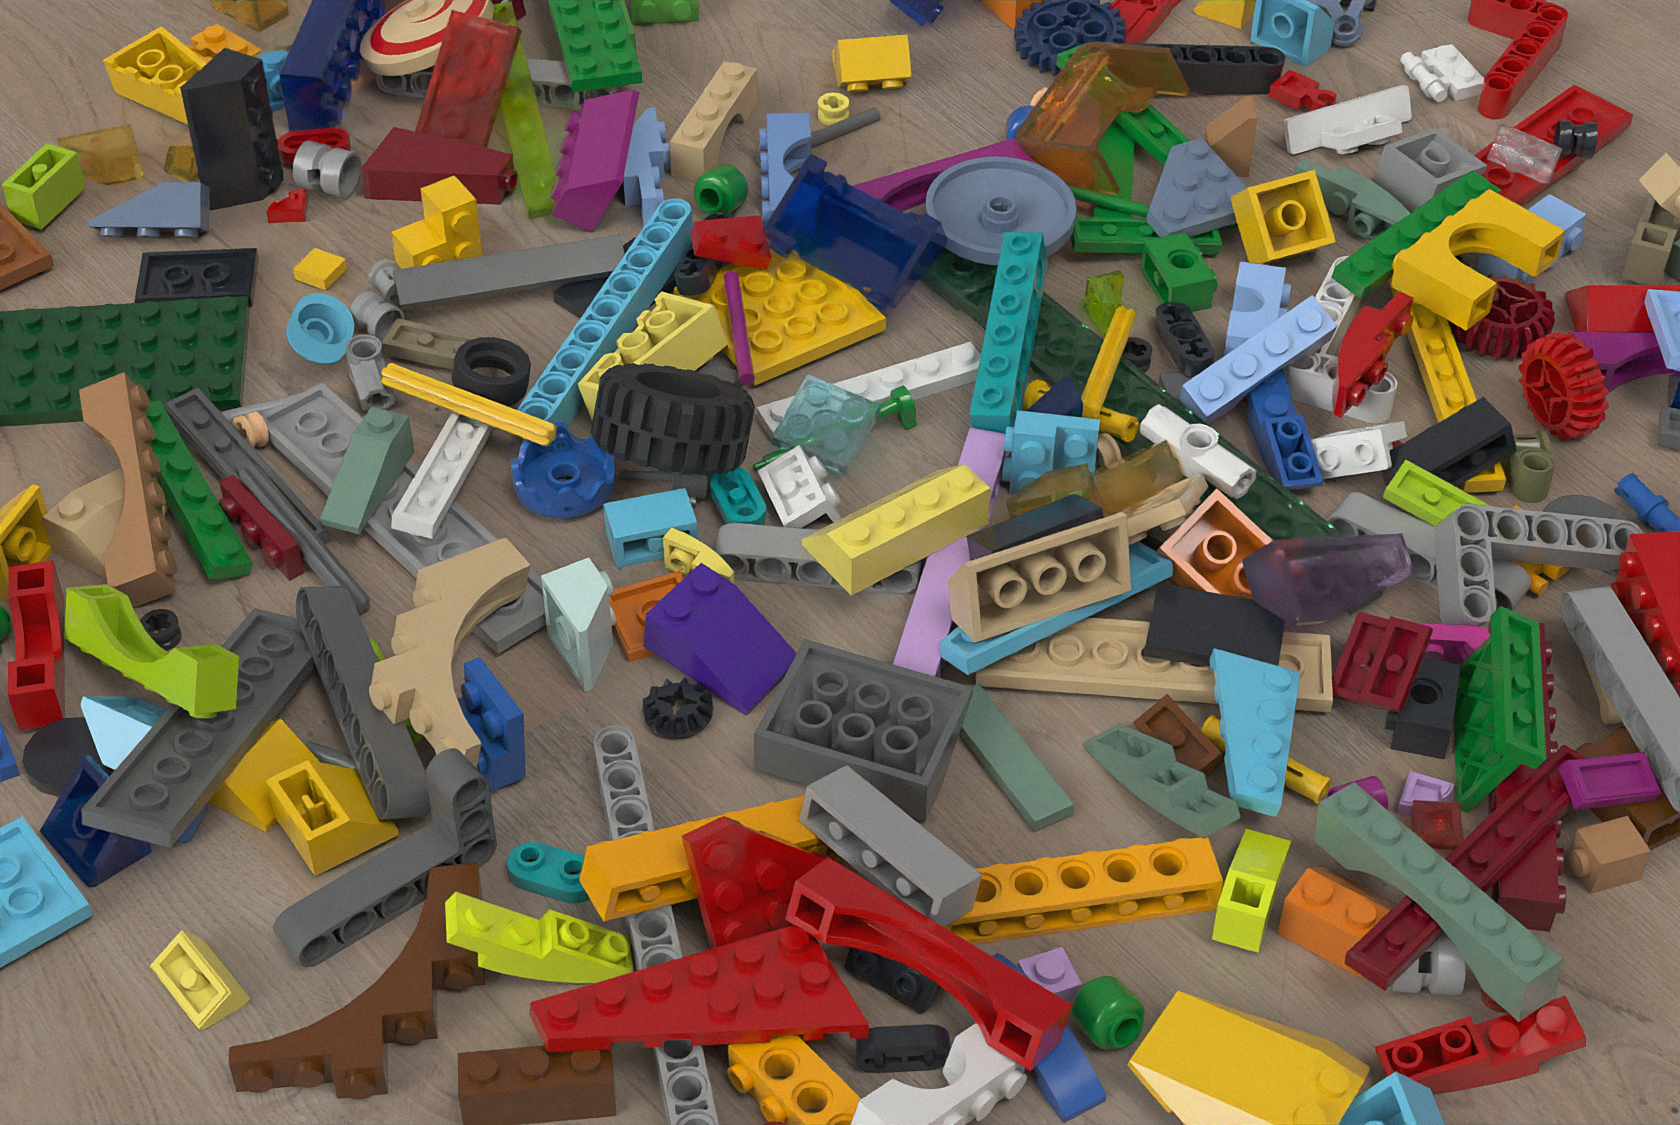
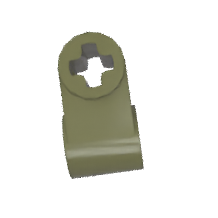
[1500,430,1556,503]

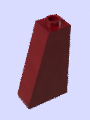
[361,127,518,205]

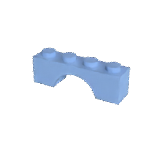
[1179,295,1337,426]

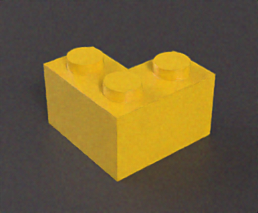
[391,176,483,269]

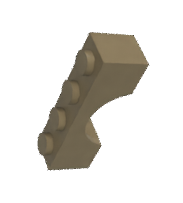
[1622,161,1680,285]

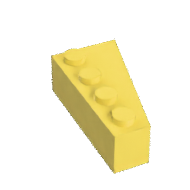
[578,292,728,421]

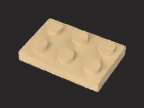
[1116,472,1208,545]

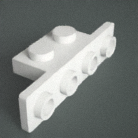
[1284,85,1412,154]

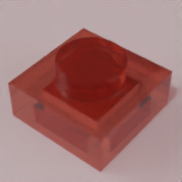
[1410,800,1464,850]

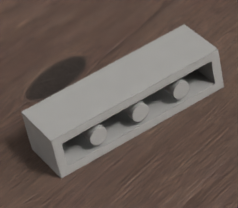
[799,765,982,927]

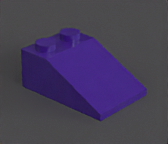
[643,563,797,716]

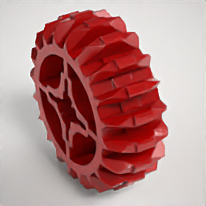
[1519,332,1609,441]

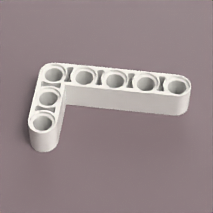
[1283,256,1398,423]

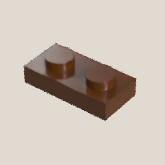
[1133,694,1224,777]

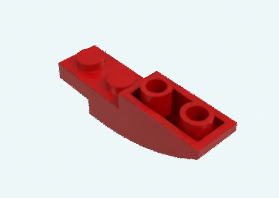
[1332,291,1414,418]
[1375,996,1586,1094]

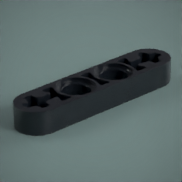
[674,212,735,296]

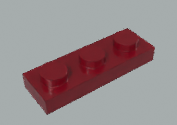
[219,474,304,581]

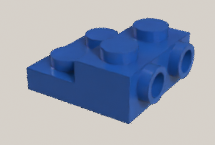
[458,657,526,791]

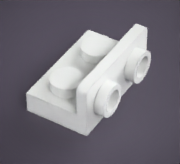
[1311,421,1407,479]
[758,445,842,528]

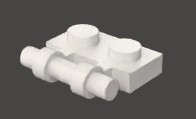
[1400,44,1484,102]

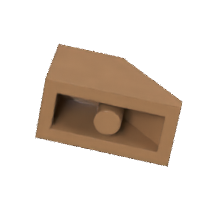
[1204,96,1257,177]

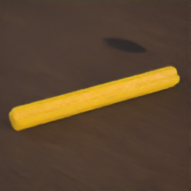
[1077,306,1136,419]
[381,363,557,447]

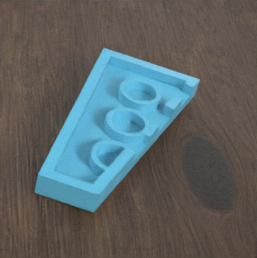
[1209,648,1300,817]

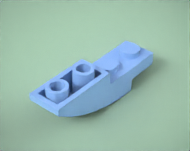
[623,107,670,226]

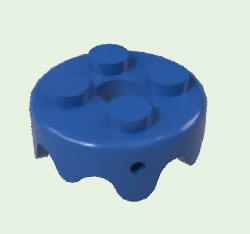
[510,421,616,519]

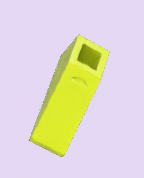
[1212,829,1291,953]

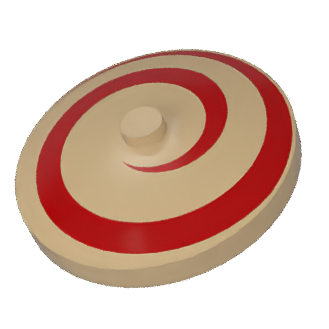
[360,0,494,76]

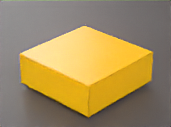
[293,248,347,290]

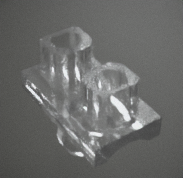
[1487,124,1562,184]

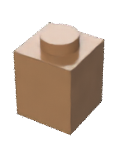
[1568,816,1651,894]

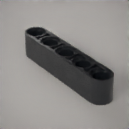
[1114,43,1286,94]

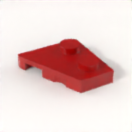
[690,215,772,270]

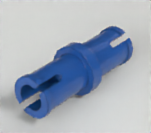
[1615,473,1680,532]

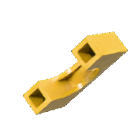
[1391,189,1565,331]

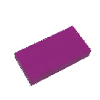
[1559,752,1662,810]

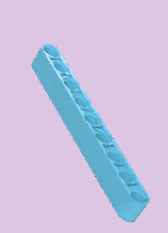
[518,198,693,441]

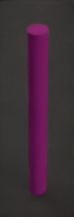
[724,271,755,385]

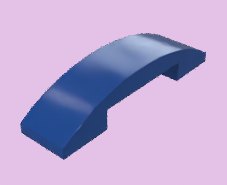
[992,953,1106,1123]

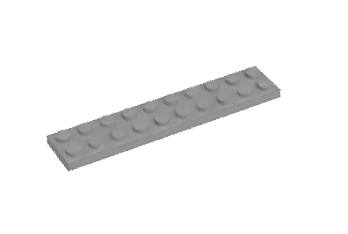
[261,382,546,654]

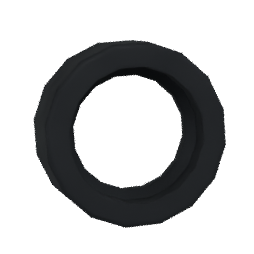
[452,337,531,406]

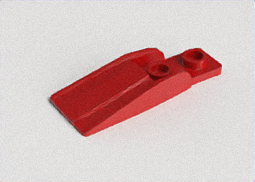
[1111,0,1182,44]

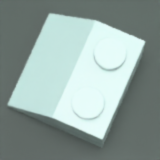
[541,557,616,692]

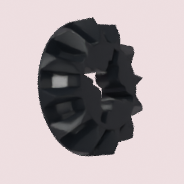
[643,677,714,738]

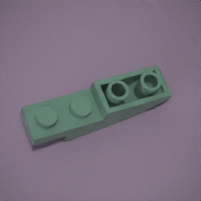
[1294,158,1410,241]

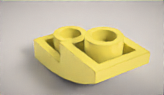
[663,527,734,584]

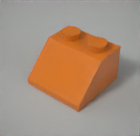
[1277,866,1397,979]

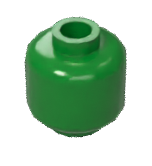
[694,164,748,215]
[1071,976,1145,1050]

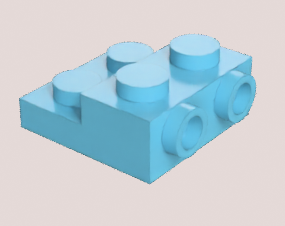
[1002,410,1100,497]

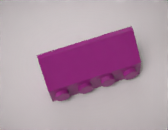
[550,90,640,233]

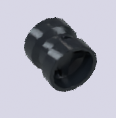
[1553,120,1598,159]

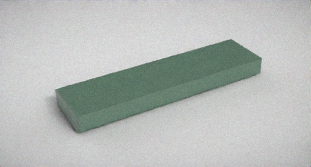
[959,683,1074,832]

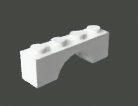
[851,1023,1027,1125]

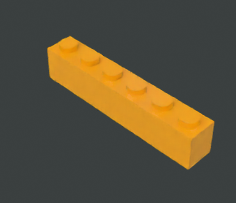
[579,795,846,921]

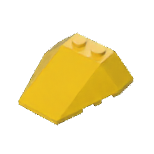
[1127,991,1371,1125]

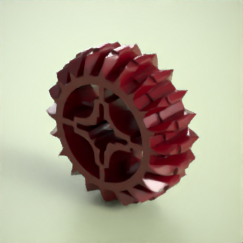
[1448,273,1555,362]

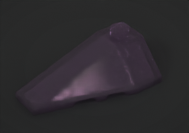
[1242,533,1415,626]

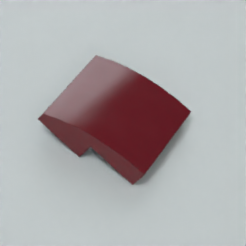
[1332,611,1433,713]

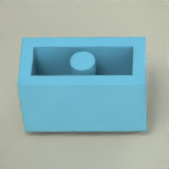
[603,488,698,568]

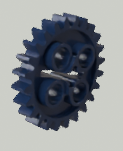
[1014,0,1126,78]

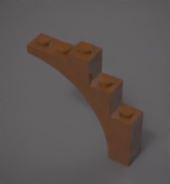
[229,863,486,1100]

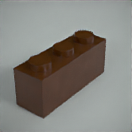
[458,1045,616,1125]

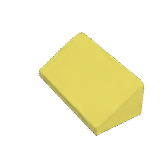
[150,930,251,1031]

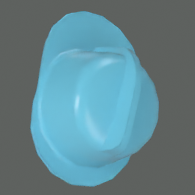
[286,293,355,364]

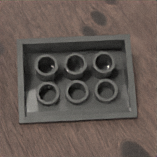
[754,639,973,821]

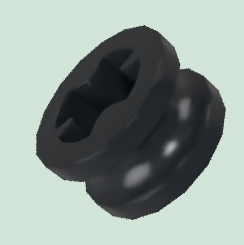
[1117,337,1153,375]
[140,609,182,651]

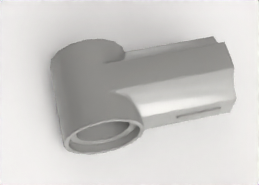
[346,334,395,411]

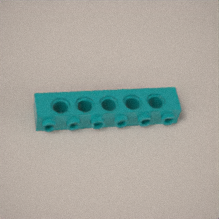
[969,232,1048,434]

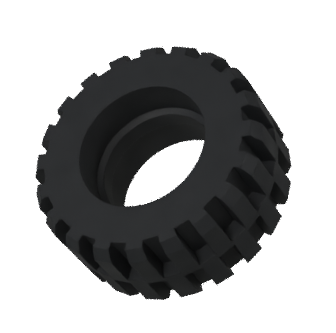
[591,363,755,476]

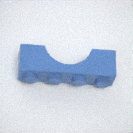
[760,113,815,238]

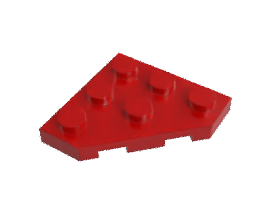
[681,816,827,949]

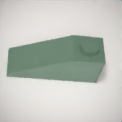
[320,407,415,534]

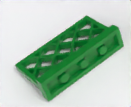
[1454,606,1546,813]

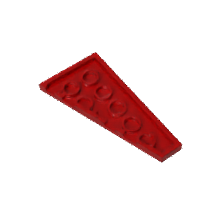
[530,925,869,1052]

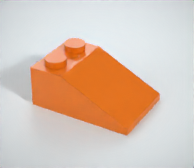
[1156,488,1311,604]

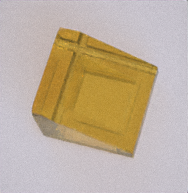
[164,145,199,182]

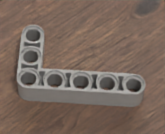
[1434,504,1643,627]

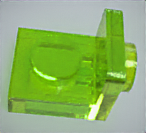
[1083,270,1124,336]

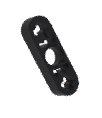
[1155,302,1215,377]

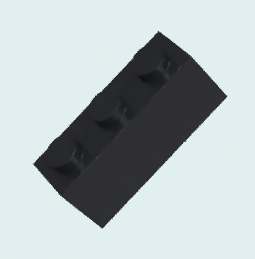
[1381,397,1517,487]
[966,494,1104,561]

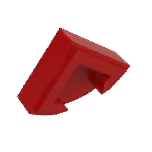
[267,189,309,223]

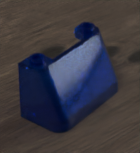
[763,153,947,310]

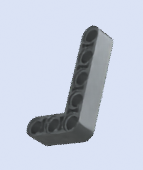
[273,748,497,968]

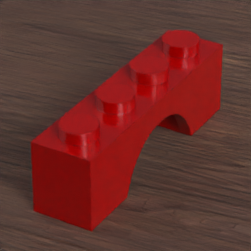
[7,560,65,731]

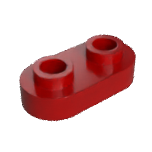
[278,128,351,166]

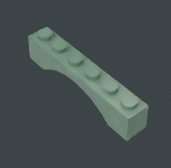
[1315,782,1563,1022]

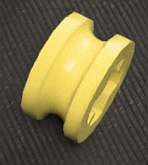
[818,93,849,125]

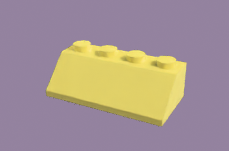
[801,464,991,596]

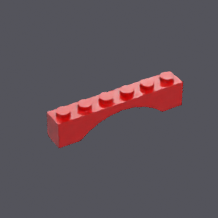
[785,857,1073,1071]

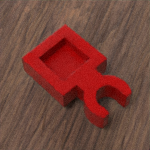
[1269,69,1337,111]

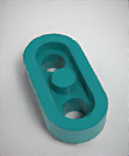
[710,467,766,525]
[507,842,590,904]

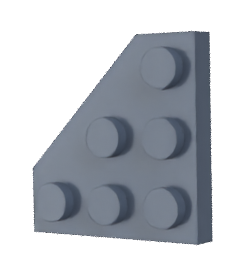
[1146,138,1247,237]

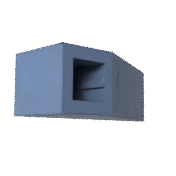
[88,182,210,238]

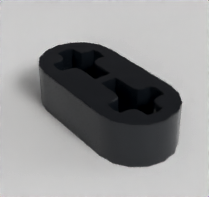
[856,1024,951,1073]

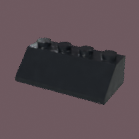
[180,48,284,211]

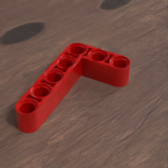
[1467,0,1568,119]

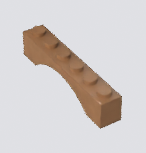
[79,372,177,608]

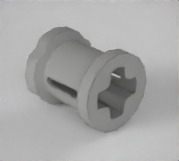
[368,259,400,308]

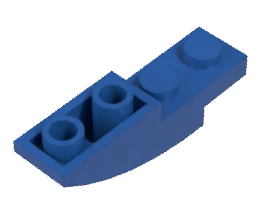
[1245,368,1324,491]

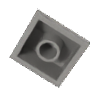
[1373,128,1487,212]

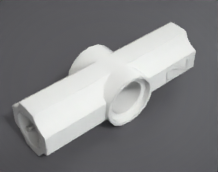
[1140,404,1256,500]

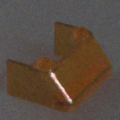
[1015,42,1190,195]

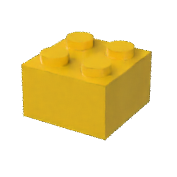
[1230,170,1336,265]

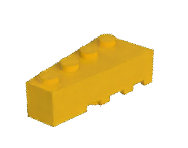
[102,26,207,125]

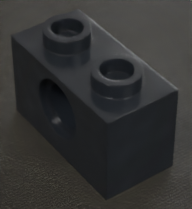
[1385,658,1461,759]

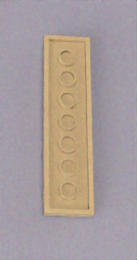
[976,617,1333,712]

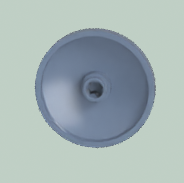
[925,157,1076,265]

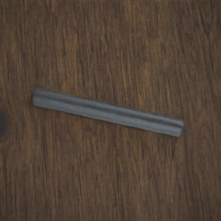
[239,464,370,615]

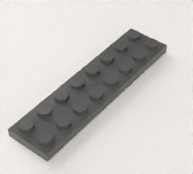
[81,608,316,848]

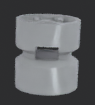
[293,140,362,199]
[1388,932,1466,996]

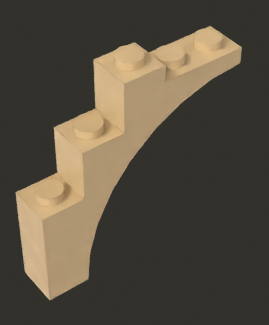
[369,537,530,768]

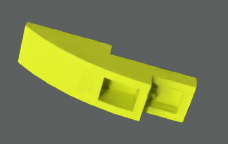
[445,892,633,983]

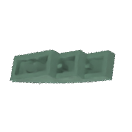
[1084,723,1241,838]

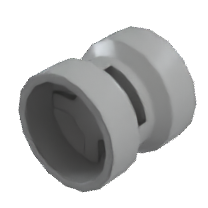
[350,290,404,342]

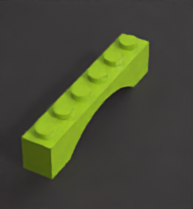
[64,584,239,719]

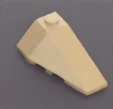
[42,467,169,579]

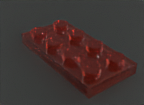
[415,10,522,148]

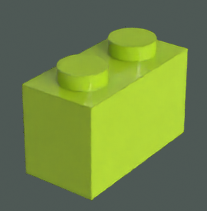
[1,143,86,230]

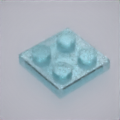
[772,374,881,475]

